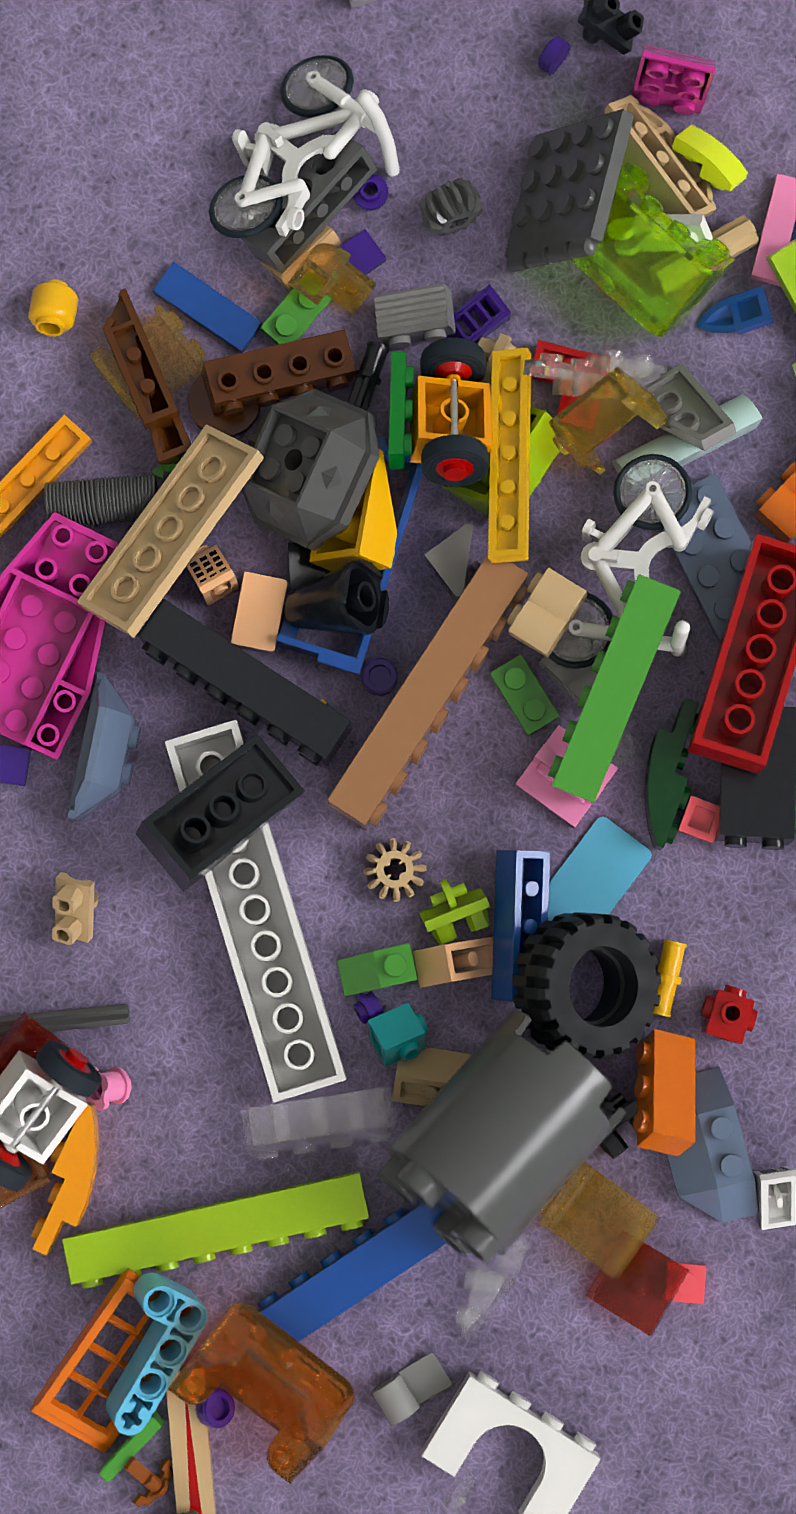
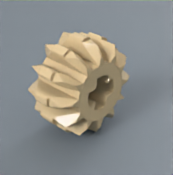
[363,838,427,902]

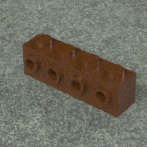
[201,329,357,416]

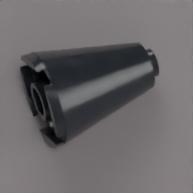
[284,559,389,635]

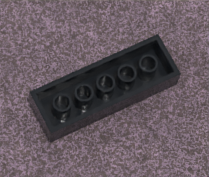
[138,598,352,766]

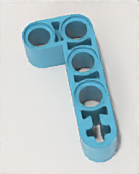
[106,1272,208,1436]

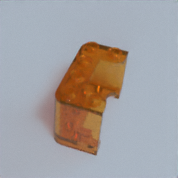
[168,1303,354,1484]

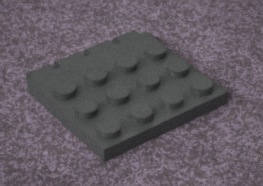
[504,109,634,272]

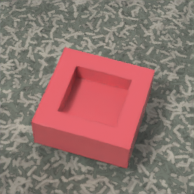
[677,796,720,844]
[665,1261,706,1304]

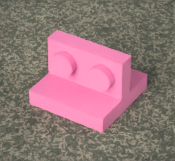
[515,725,618,828]

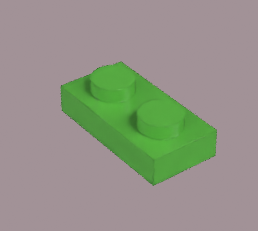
[259,273,334,345]
[489,654,560,736]

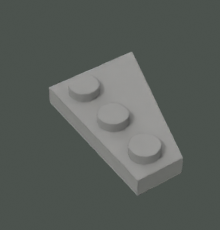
[619,364,737,451]

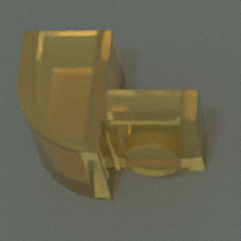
[288,243,376,314]

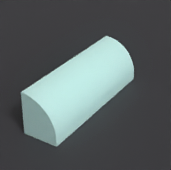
[612,394,763,493]

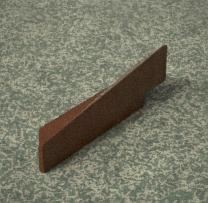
[103,288,191,464]

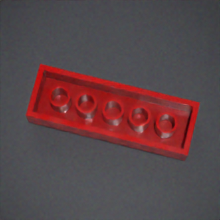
[687,534,796,774]

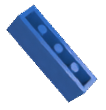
[491,850,550,1002]

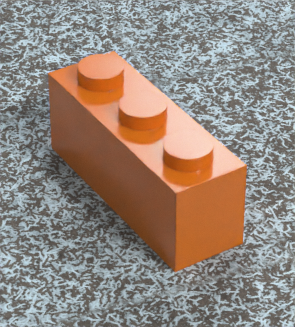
[633,1029,695,1156]

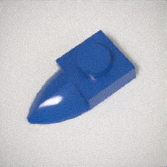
[697,286,774,335]

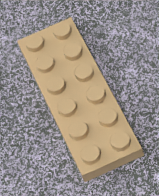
[77,424,264,638]

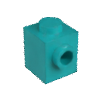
[368,1002,428,1067]

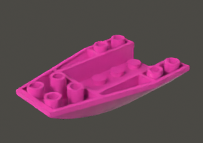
[0,512,119,761]

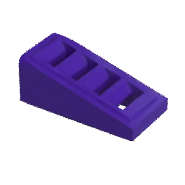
[446,285,511,344]

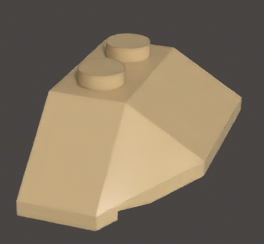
[605,95,717,217]

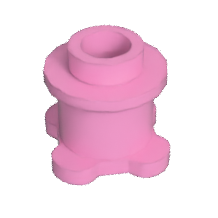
[85,1067,131,1111]

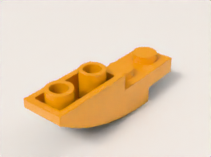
[31,1102,99,1255]

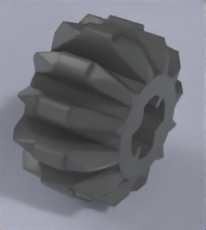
[419,178,483,236]

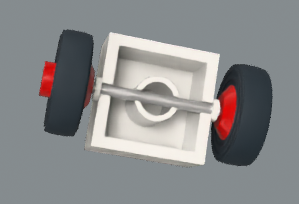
[0,1040,102,1191]

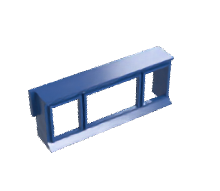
[276,435,423,675]

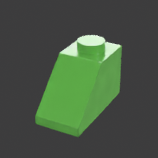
[337,943,418,997]

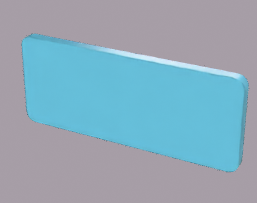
[548,816,652,921]

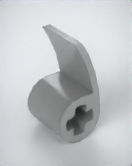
[371,1353,452,1426]

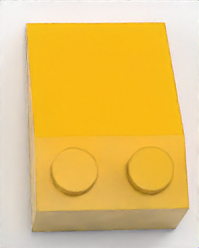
[309,449,397,572]

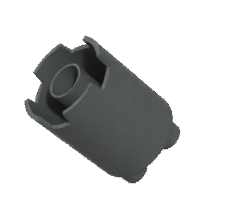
[377,1011,626,1264]

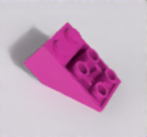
[632,44,716,115]

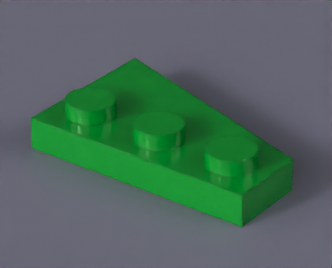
[388,352,414,469]

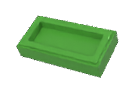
[99,1411,165,1483]

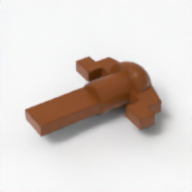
[123,1456,173,1507]

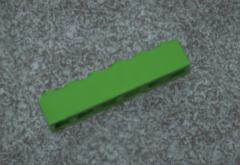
[548,574,681,803]

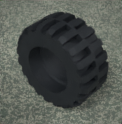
[512,912,661,1059]

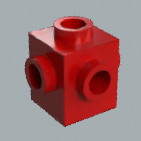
[700,985,758,1044]

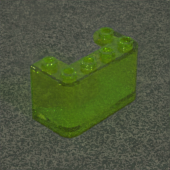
[571,162,735,337]

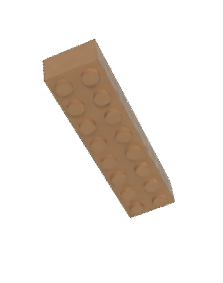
[327,555,529,830]

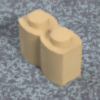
[507,568,588,658]

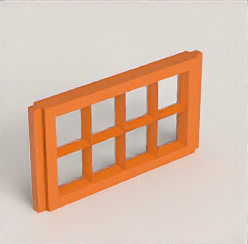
[30,1268,193,1453]

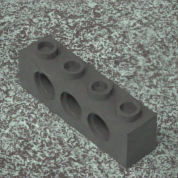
[242,131,378,274]

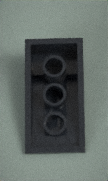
[136,734,305,892]

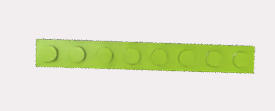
[62,1171,369,1289]

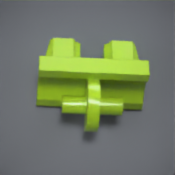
[419,878,490,945]

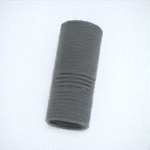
[44,473,158,526]

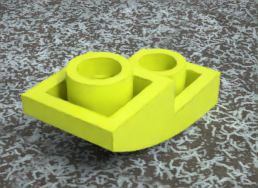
[671,124,748,192]

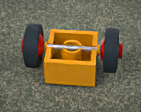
[410,338,492,487]

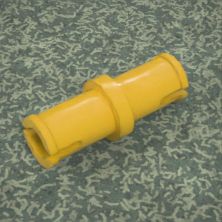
[652,939,687,1017]

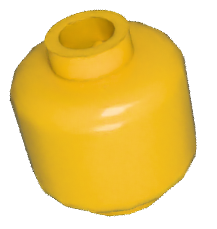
[28,279,79,336]

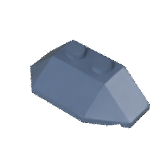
[67,672,141,821]
[667,1067,759,1223]

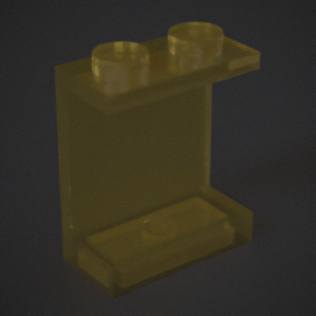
[89,303,206,420]
[549,366,669,474]
[539,1162,661,1280]

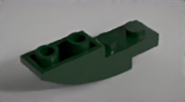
[644,698,699,850]

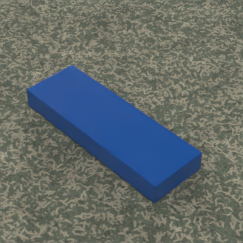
[153,262,263,353]

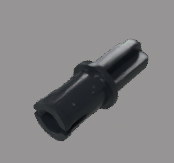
[347,341,390,411]

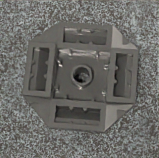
[242,389,379,551]

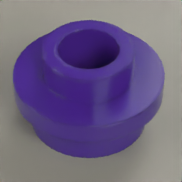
[353,174,388,211]
[353,991,384,1025]

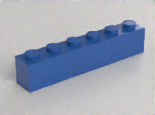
[253,1200,446,1356]

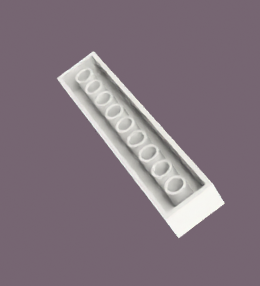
[165,720,347,1103]

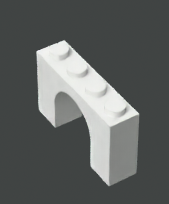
[421,1371,601,1514]

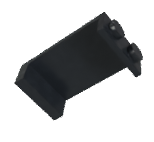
[715,706,796,850]

